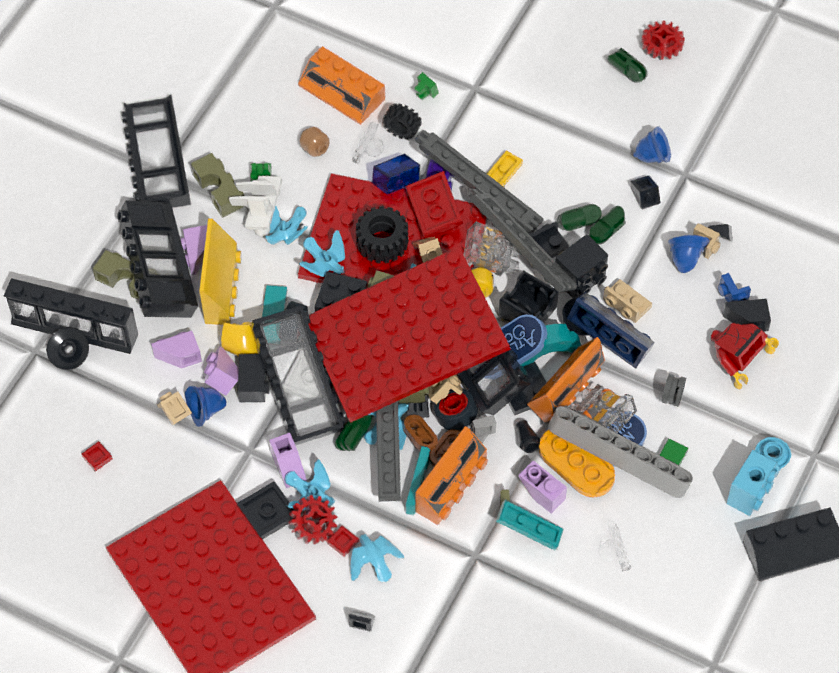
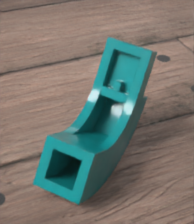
[520,324,581,367]

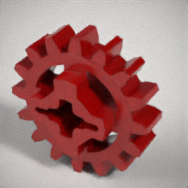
[641,20,685,60]
[288,495,338,545]

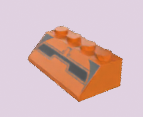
[298,46,385,125]
[527,337,605,423]
[416,426,488,525]

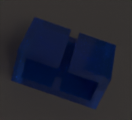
[372,153,420,195]

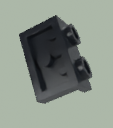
[528,221,569,264]

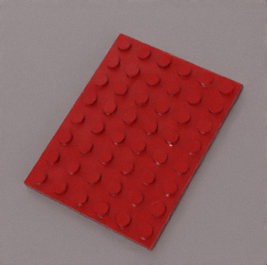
[298,173,488,285]
[309,247,511,423]
[105,480,316,673]

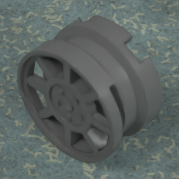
[661,373,686,407]

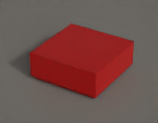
[81,441,113,472]
[327,526,359,557]

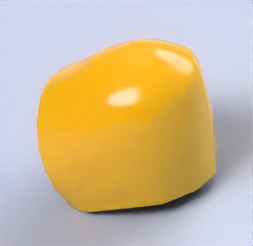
[221,322,259,357]

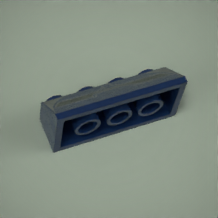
[567,292,655,369]

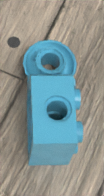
[727,437,791,516]

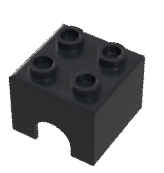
[555,234,608,298]
[499,270,559,323]

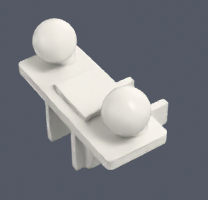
[229,176,282,237]

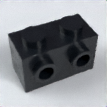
[238,354,270,403]

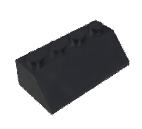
[743,507,839,581]

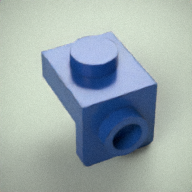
[718,273,751,302]

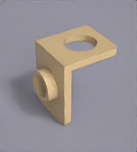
[413,237,442,263]

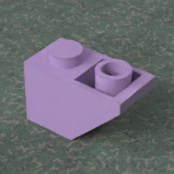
[180,225,207,275]
[151,330,202,368]
[204,346,239,395]
[269,433,307,489]
[519,460,567,514]

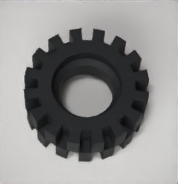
[382,103,422,140]

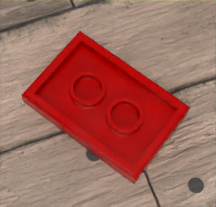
[405,171,464,238]

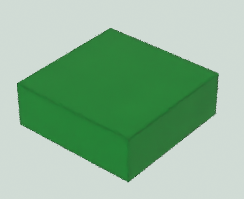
[659,439,689,466]

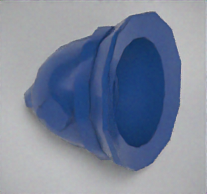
[633,126,671,163]
[668,235,710,273]
[185,386,227,427]

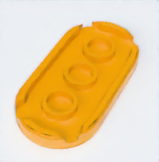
[539,430,615,497]

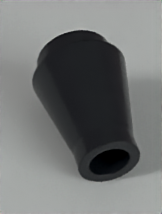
[516,420,540,453]

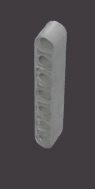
[548,406,693,498]

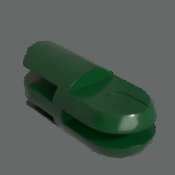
[607,48,647,83]
[556,204,602,231]
[589,206,626,245]
[335,415,372,451]

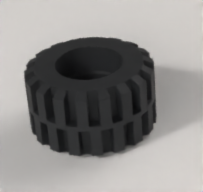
[356,206,408,264]

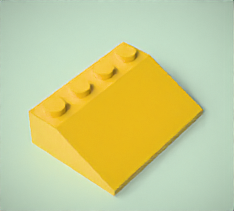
[199,218,241,325]

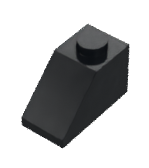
[722,298,771,332]

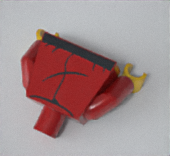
[711,323,779,390]

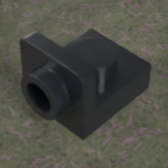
[630,175,660,209]

